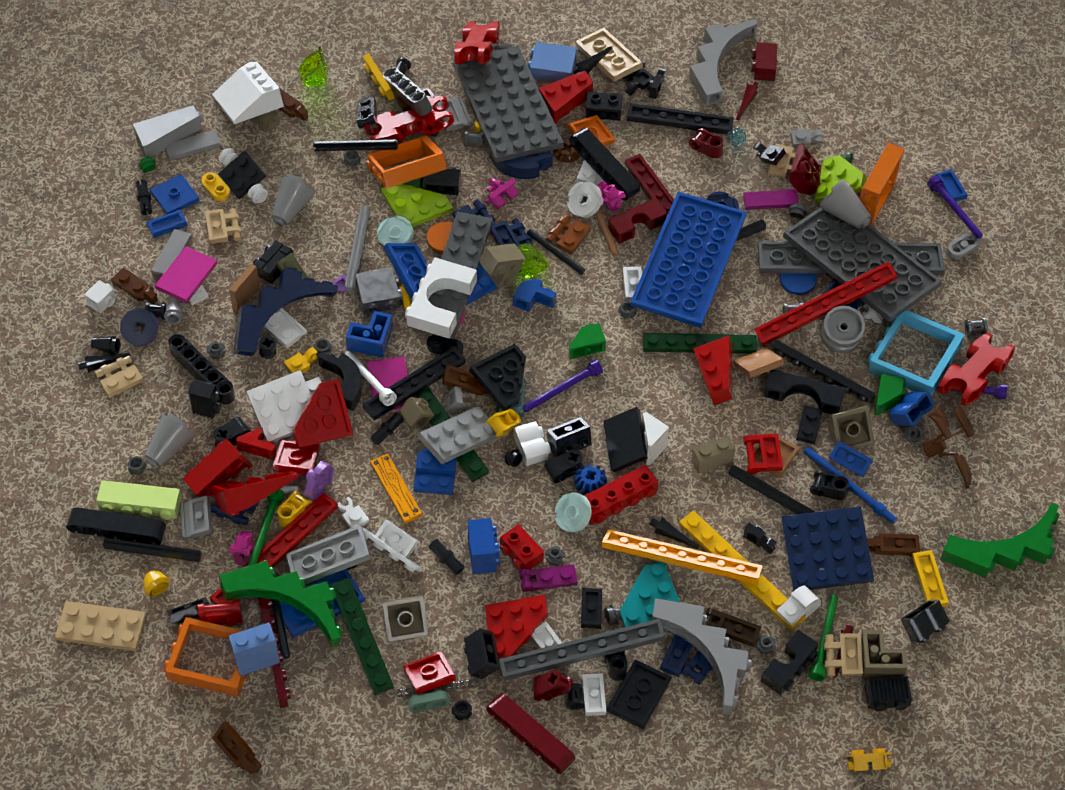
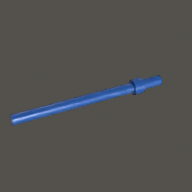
[803,447,898,524]

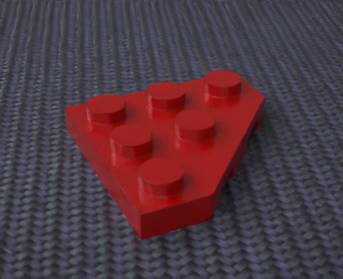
[292,379,354,449]
[485,595,548,662]

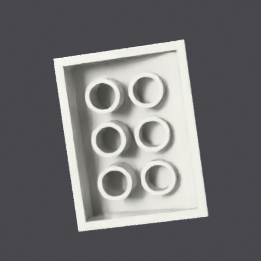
[212,62,284,124]

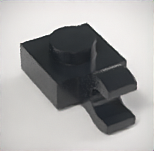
[625,68,655,96]
[753,143,786,166]

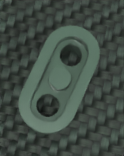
[408,689,450,713]

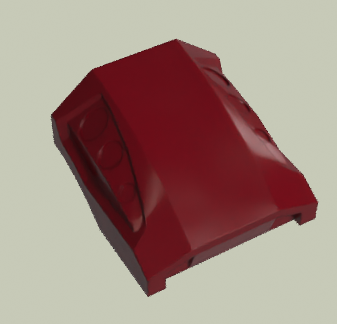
[789,143,821,195]

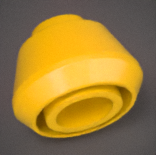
[143,570,170,597]

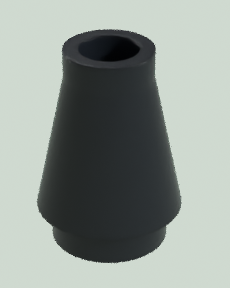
[91,336,121,355]

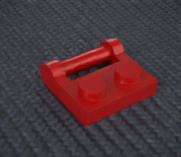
[743,434,783,474]
[198,600,243,626]

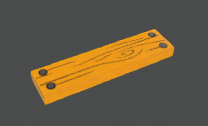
[370,453,422,524]

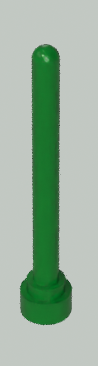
[248,489,285,566]
[808,594,838,682]

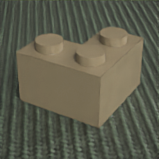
[479,243,526,287]
[861,630,908,679]

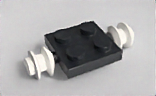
[218,148,268,204]

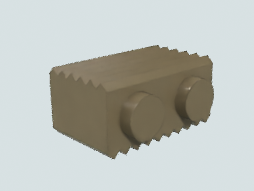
[691,435,735,474]

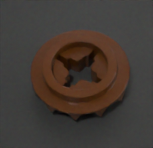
[553,138,580,163]

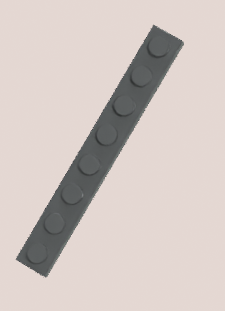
[499,619,666,681]

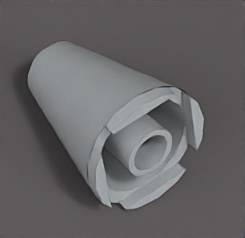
[271,174,315,226]
[820,180,871,229]
[145,412,196,467]

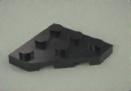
[469,344,526,411]

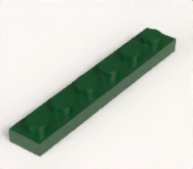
[643,333,757,354]
[413,387,489,482]
[330,578,394,695]

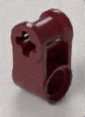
[689,128,723,158]
[533,670,573,701]

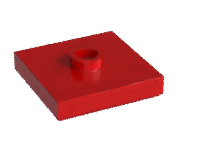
[273,440,320,475]
[403,651,456,695]

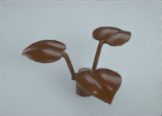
[923,406,974,489]

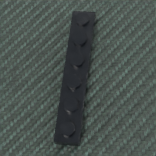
[627,103,734,135]
[772,339,876,403]
[362,347,466,421]

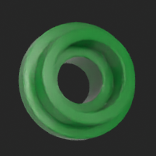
[138,157,156,173]

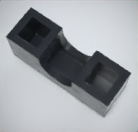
[761,630,818,695]

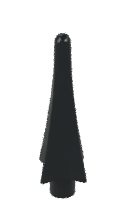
[573,46,612,74]
[78,353,130,373]
[649,517,699,549]

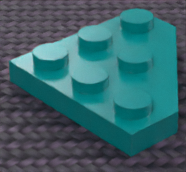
[620,561,680,628]

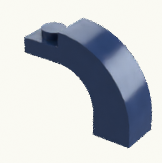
[489,149,553,179]

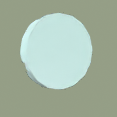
[377,216,414,247]
[555,493,592,532]

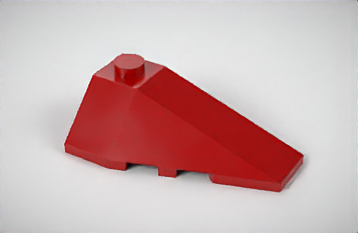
[210,471,299,516]

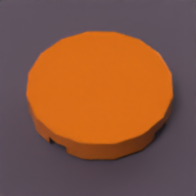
[427,222,453,254]

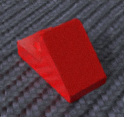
[236,427,277,460]

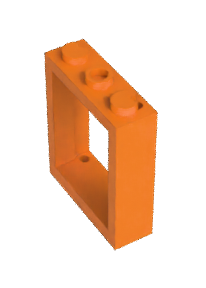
[366,135,447,189]
[860,142,905,226]
[164,617,247,697]

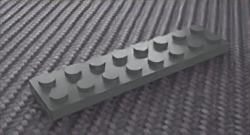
[418,211,493,339]

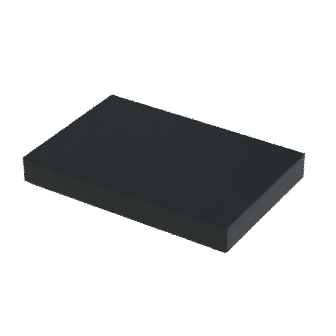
[603,407,648,472]
[606,659,672,730]

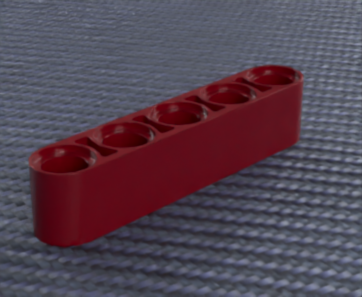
[486,693,576,774]

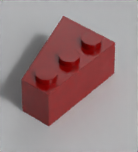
[539,71,593,124]
[183,439,253,497]

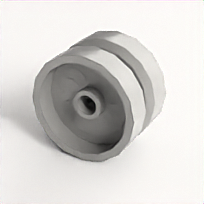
[820,306,865,353]

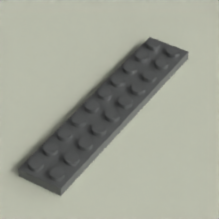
[758,241,945,275]

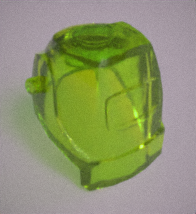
[298,46,328,87]
[518,243,550,278]

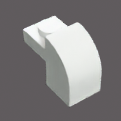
[777,586,821,627]

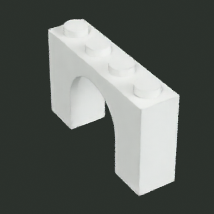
[405,257,477,339]

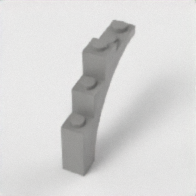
[689,19,757,106]
[652,599,751,715]

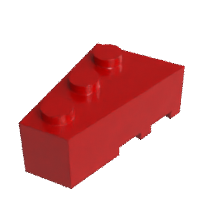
[693,336,733,405]

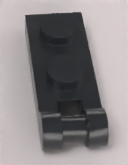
[356,96,377,129]

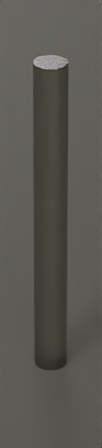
[397,678,481,697]

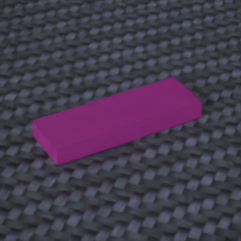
[743,189,799,210]

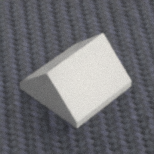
[642,412,669,465]

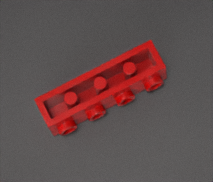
[585,464,658,525]

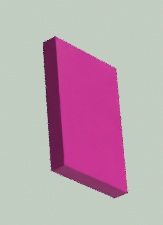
[155,246,217,303]
[367,357,408,410]

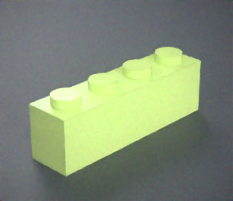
[96,480,182,520]

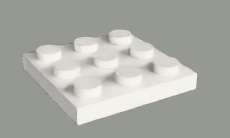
[247,370,312,442]

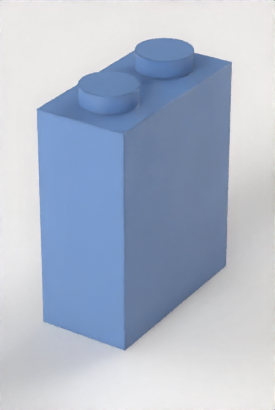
[528,42,577,82]
[229,623,280,676]

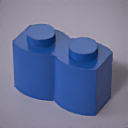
[889,392,934,426]

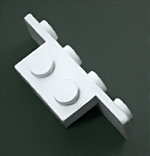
[354,519,423,572]

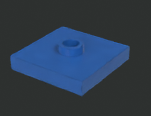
[150,174,200,215]

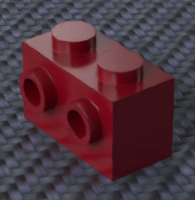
[751,42,778,81]

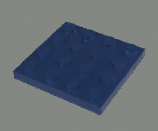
[782,506,874,591]

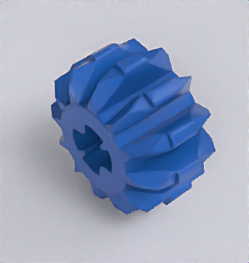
[574,463,607,495]

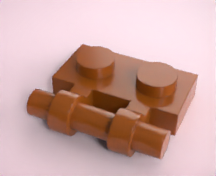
[546,214,591,255]

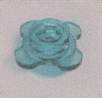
[728,127,746,147]

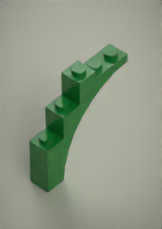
[940,503,1060,578]
[219,560,342,648]

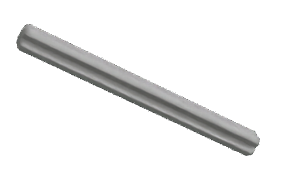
[344,206,370,292]

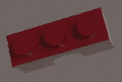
[608,198,667,244]

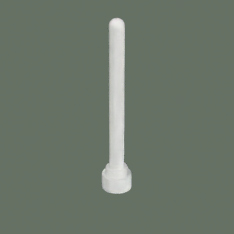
[345,351,397,406]

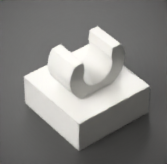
[862,304,883,323]

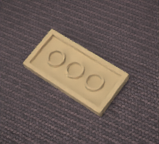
[575,28,643,82]
[55,601,146,651]

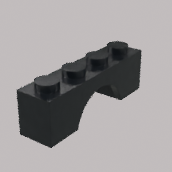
[764,369,845,415]

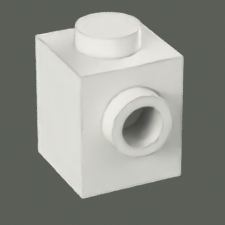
[84,280,116,314]

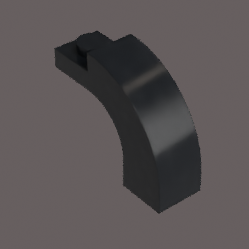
[318,351,362,411]

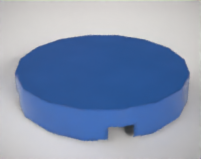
[780,273,817,295]

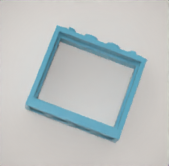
[867,310,965,397]

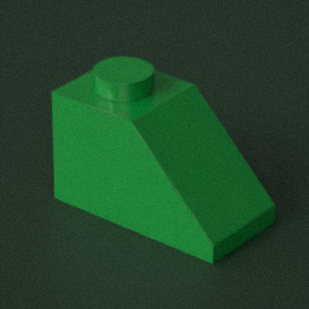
[568,323,606,359]
[874,374,907,415]

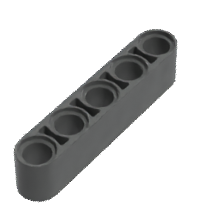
[383,67,433,116]

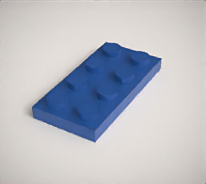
[384,243,428,300]
[280,569,365,638]

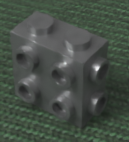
[356,268,403,314]

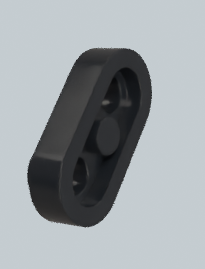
[426,335,463,355]

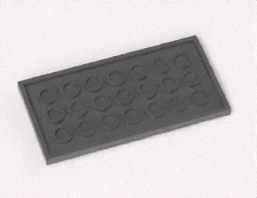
[453,46,564,163]
[783,207,942,322]

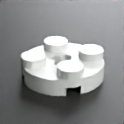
[567,182,604,219]

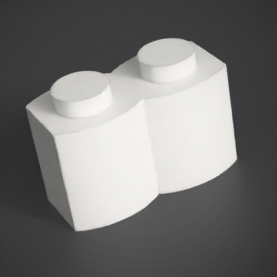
[513,421,551,466]

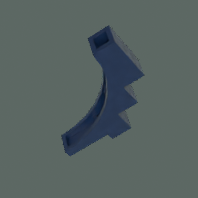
[233,267,338,356]

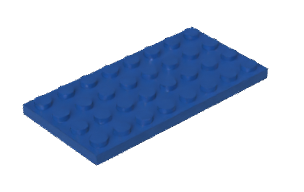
[630,191,747,328]

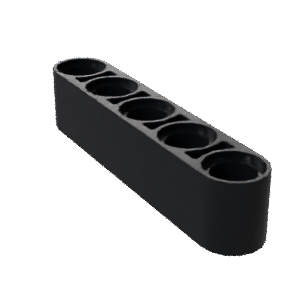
[569,128,640,201]
[168,334,235,405]
[66,507,166,544]

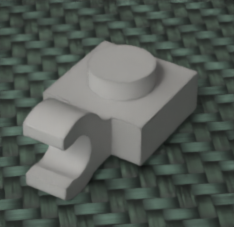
[791,129,823,148]

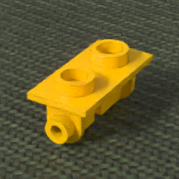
[846,748,892,772]

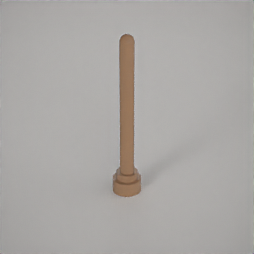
[584,196,619,255]

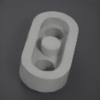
[947,232,980,260]

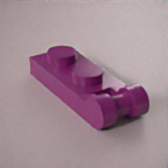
[519,564,578,592]

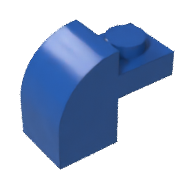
[513,279,556,312]

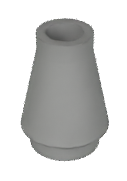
[164,297,183,325]

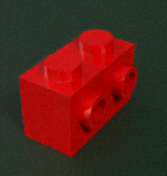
[499,524,544,570]

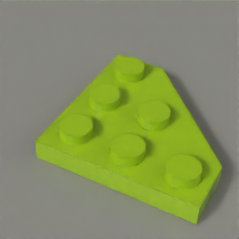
[814,155,867,204]
[381,184,453,227]

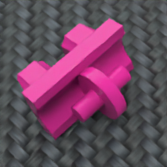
[485,178,519,210]
[597,181,626,211]
[229,531,255,566]

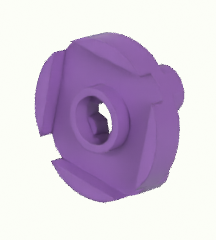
[303,461,334,500]

